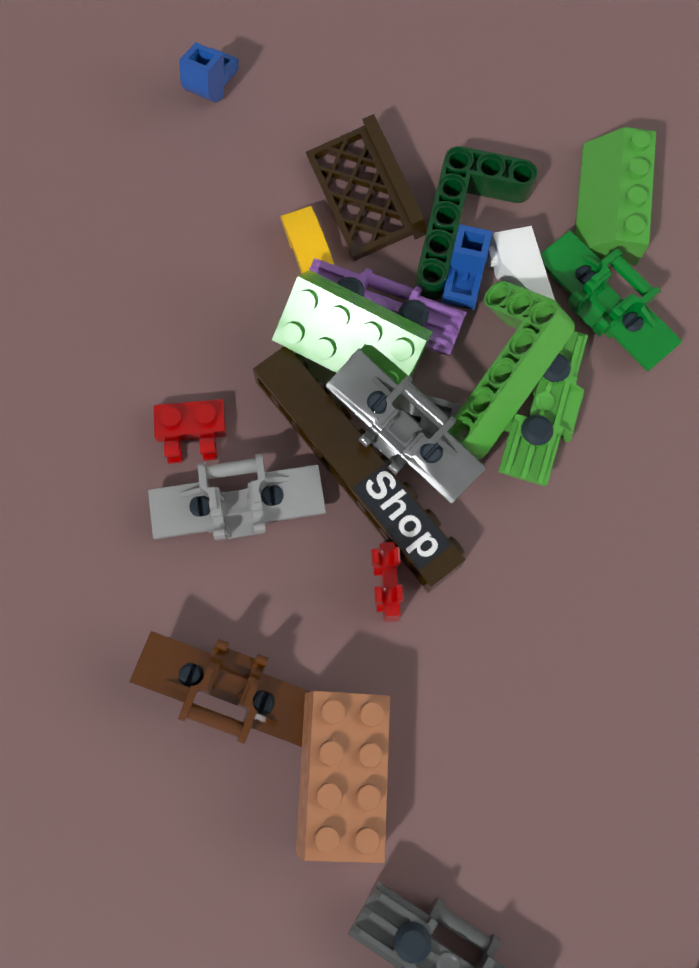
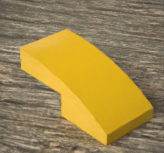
[280,206,334,274]

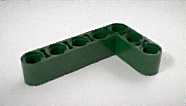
[415,146,538,300]

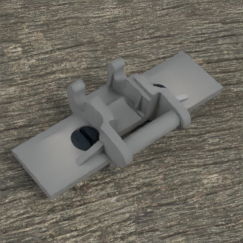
[148,453,326,541]

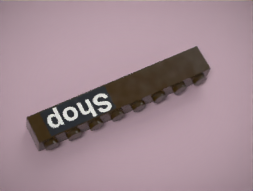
[253,346,466,593]

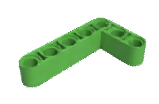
[448,281,575,460]

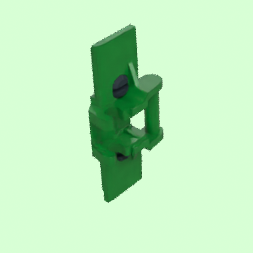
[541,230,683,372]

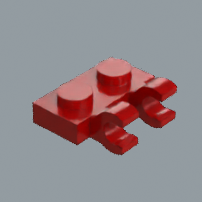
[153,399,226,464]
[371,542,404,622]

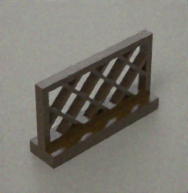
[306,114,426,261]

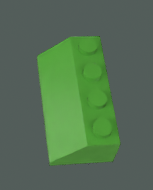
[574,127,656,265]

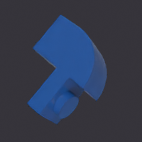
[179,42,239,103]
[441,224,493,310]

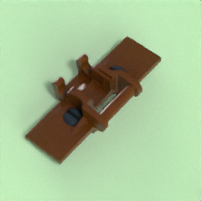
[129,631,310,747]

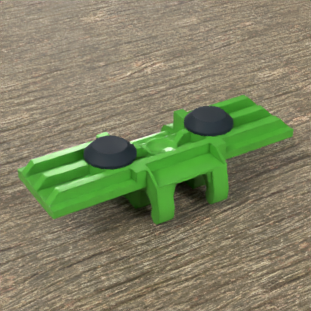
[498,331,588,487]

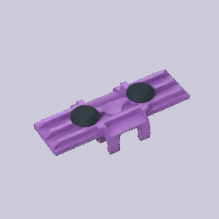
[309,258,466,357]

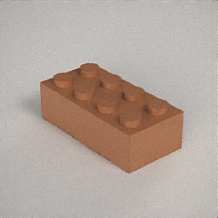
[296,691,390,863]

